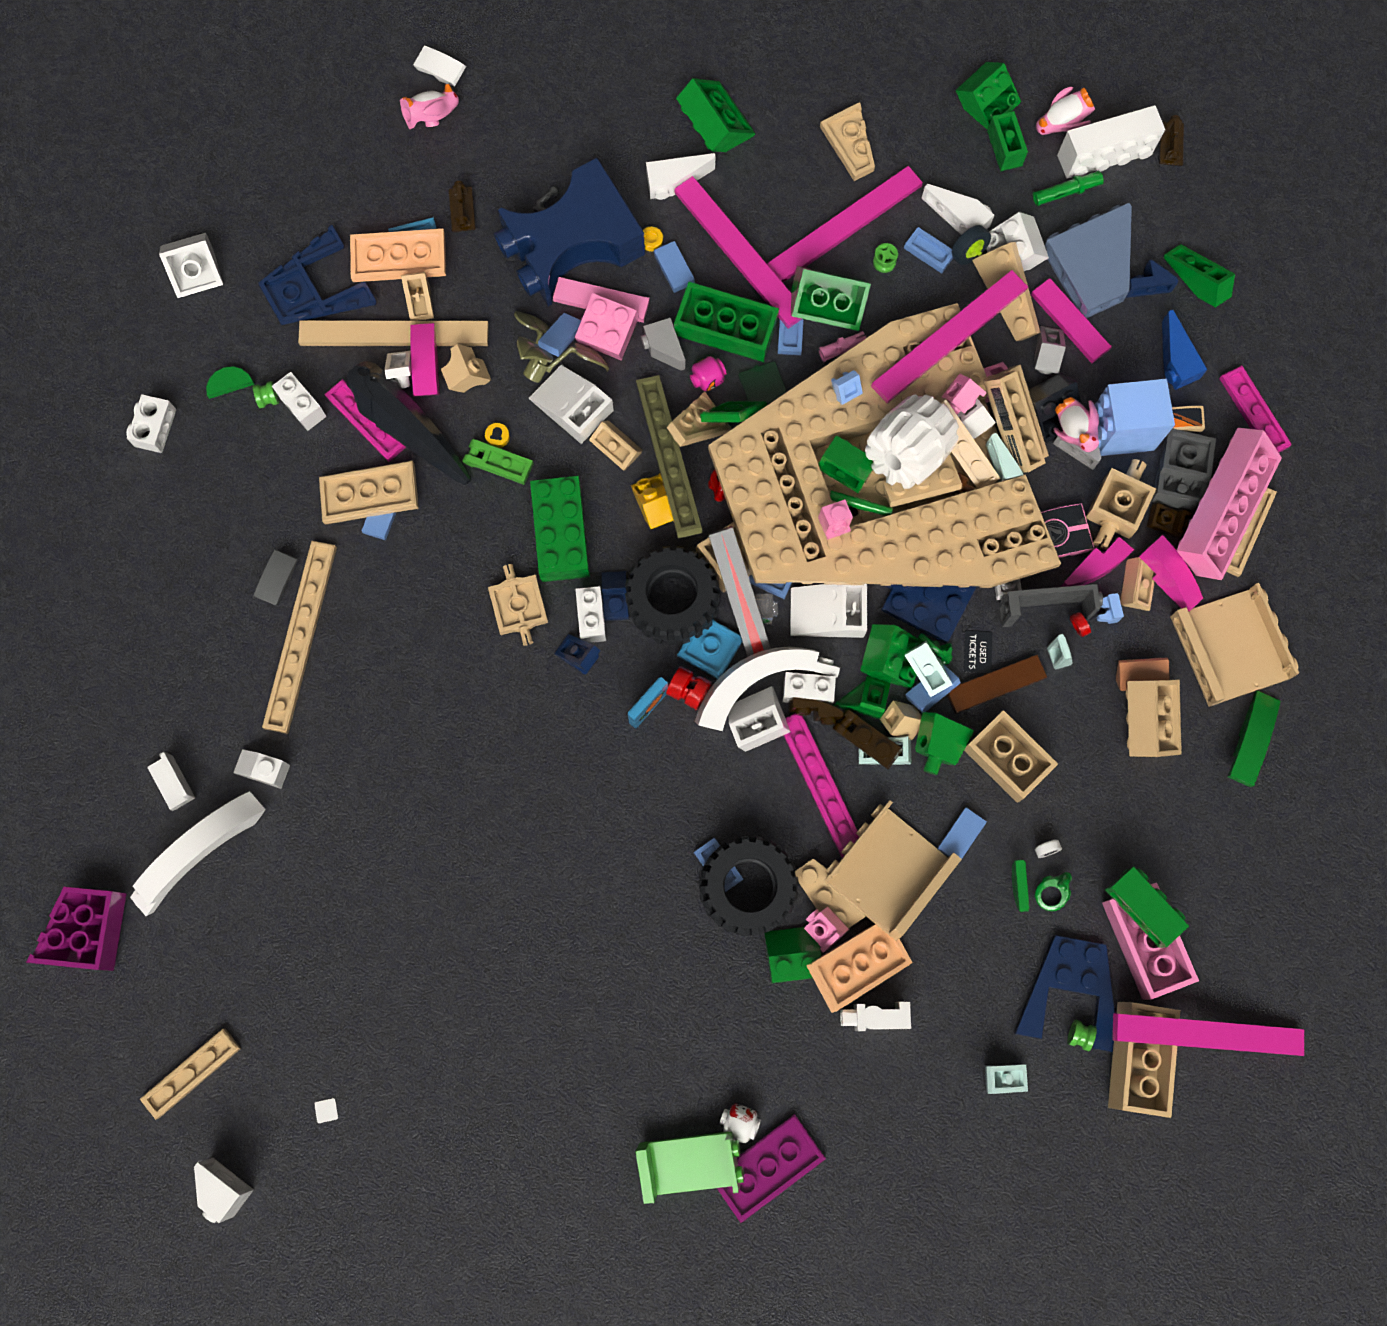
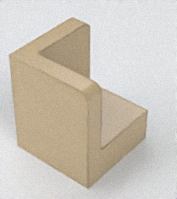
[880,701,922,740]

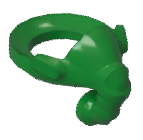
[918,633,953,665]
[1035,872,1072,911]

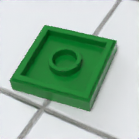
[700,401,767,422]

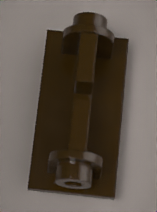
[1159,115,1184,166]
[449,181,476,232]

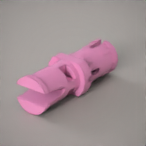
[819,331,866,362]

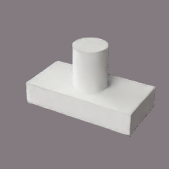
[385,351,411,389]

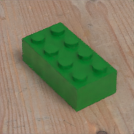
[674,282,779,362]
[530,476,590,582]

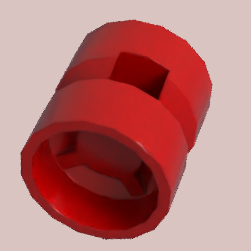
[666,666,712,710]

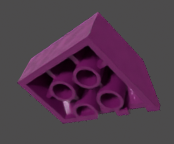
[26,887,126,971]

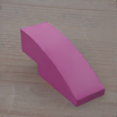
[410,323,440,396]
[1139,535,1203,612]
[1060,537,1134,587]

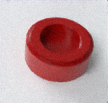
[1070,612,1091,637]

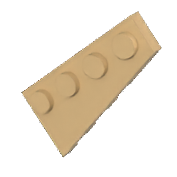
[972,242,1041,341]

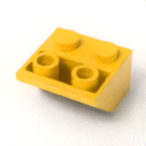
[631,473,673,529]

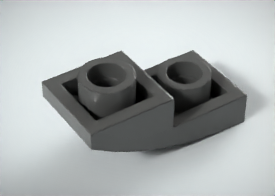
[254,549,298,605]

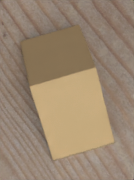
[401,272,434,321]

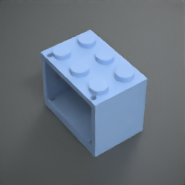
[1095,379,1175,456]

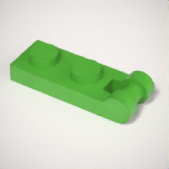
[462,439,534,485]

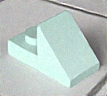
[905,641,953,697]
[985,1064,1028,1094]

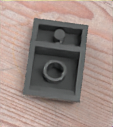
[1151,428,1216,512]

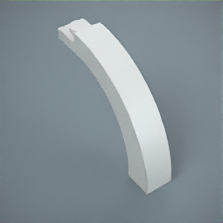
[695,647,840,731]
[130,791,265,916]

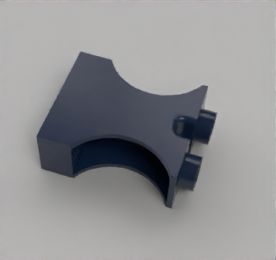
[494,158,645,306]

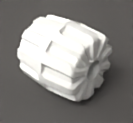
[865,394,959,489]

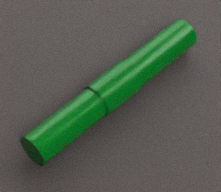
[830,490,893,516]

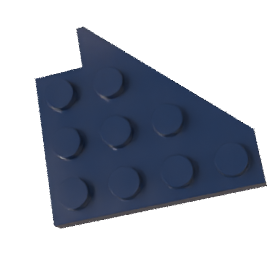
[881,584,977,644]

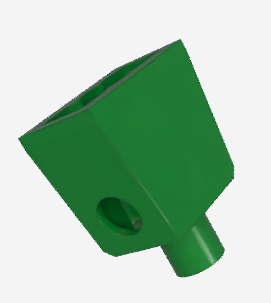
[915,712,974,775]

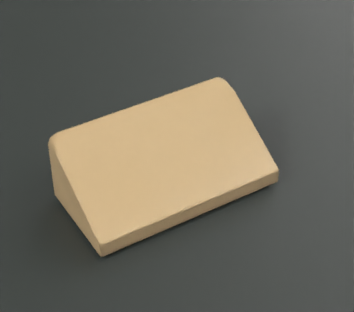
[589,421,643,470]
[1120,557,1156,611]

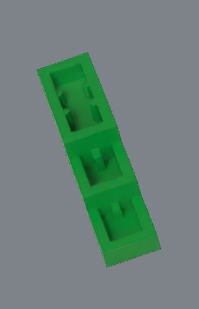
[1227,691,1281,787]

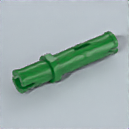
[1033,170,1104,206]

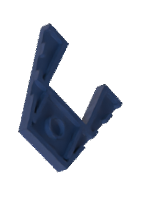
[258,225,376,325]
[1014,936,1115,1052]

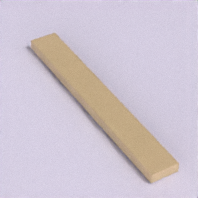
[298,321,489,346]
[262,541,337,734]

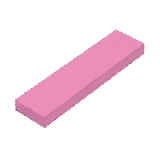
[553,277,650,323]

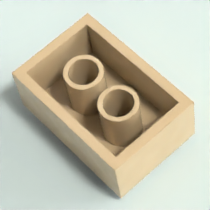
[964,710,1058,803]

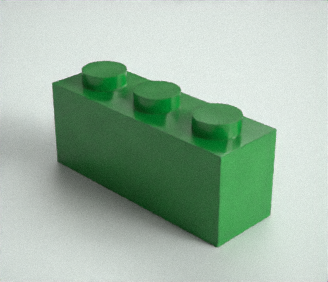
[1105,867,1189,948]

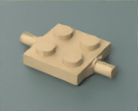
[488,564,548,646]

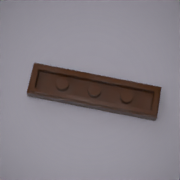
[947,655,1047,714]

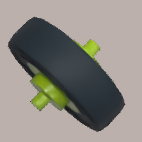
[952,225,991,265]

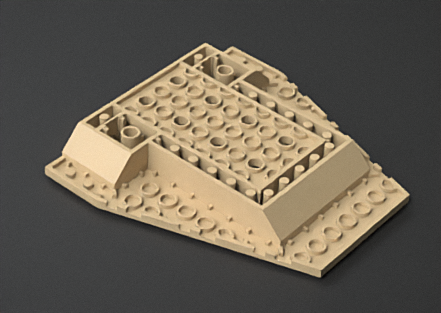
[708,303,1061,588]

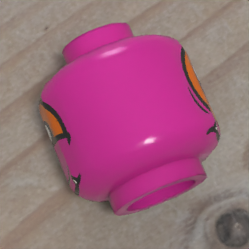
[690,356,727,392]

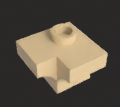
[441,344,491,393]

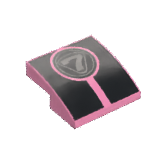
[1041,503,1095,558]

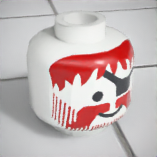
[720,1104,761,1143]

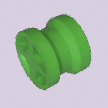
[873,243,898,273]
[253,381,279,409]
[1067,1020,1097,1051]

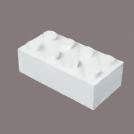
[1057,106,1165,179]

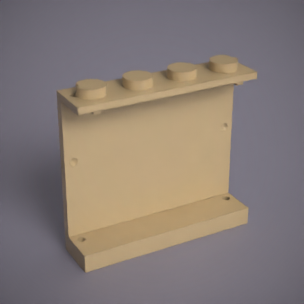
[1170,583,1299,707]
[824,801,962,941]

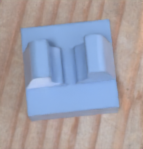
[831,370,863,405]
[1096,593,1124,624]

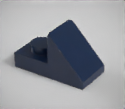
[1126,260,1178,298]
[602,571,629,621]
[554,634,600,675]

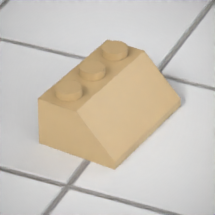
[1126,680,1181,757]

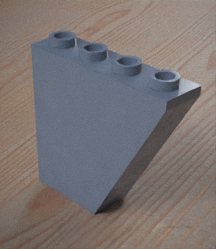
[1045,203,1132,318]

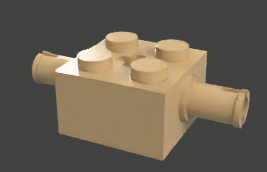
[1086,459,1156,550]

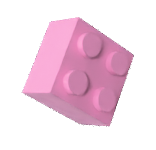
[575,293,639,360]

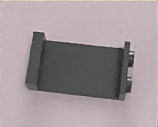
[999,584,1103,627]

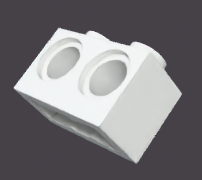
[272,372,326,431]
[127,394,176,453]
[576,586,606,643]
[782,672,836,705]

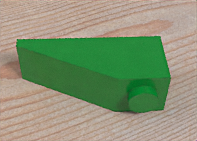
[1164,244,1235,308]

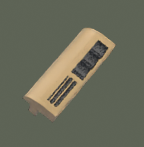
[983,365,1049,473]

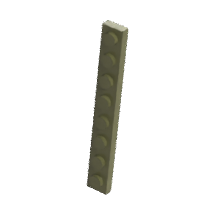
[636,375,702,538]

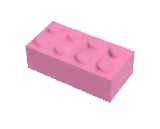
[1102,883,1199,1000]

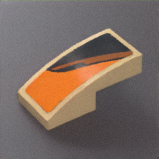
[1172,406,1205,432]

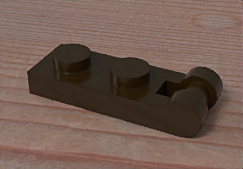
[832,709,903,770]

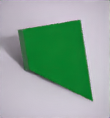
[833,676,890,720]

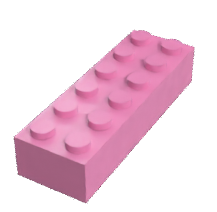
[1176,428,1282,580]

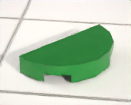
[206,367,255,399]
[1012,860,1029,912]

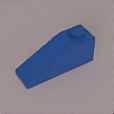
[1162,310,1207,390]

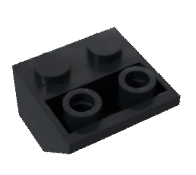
[1028,373,1082,443]

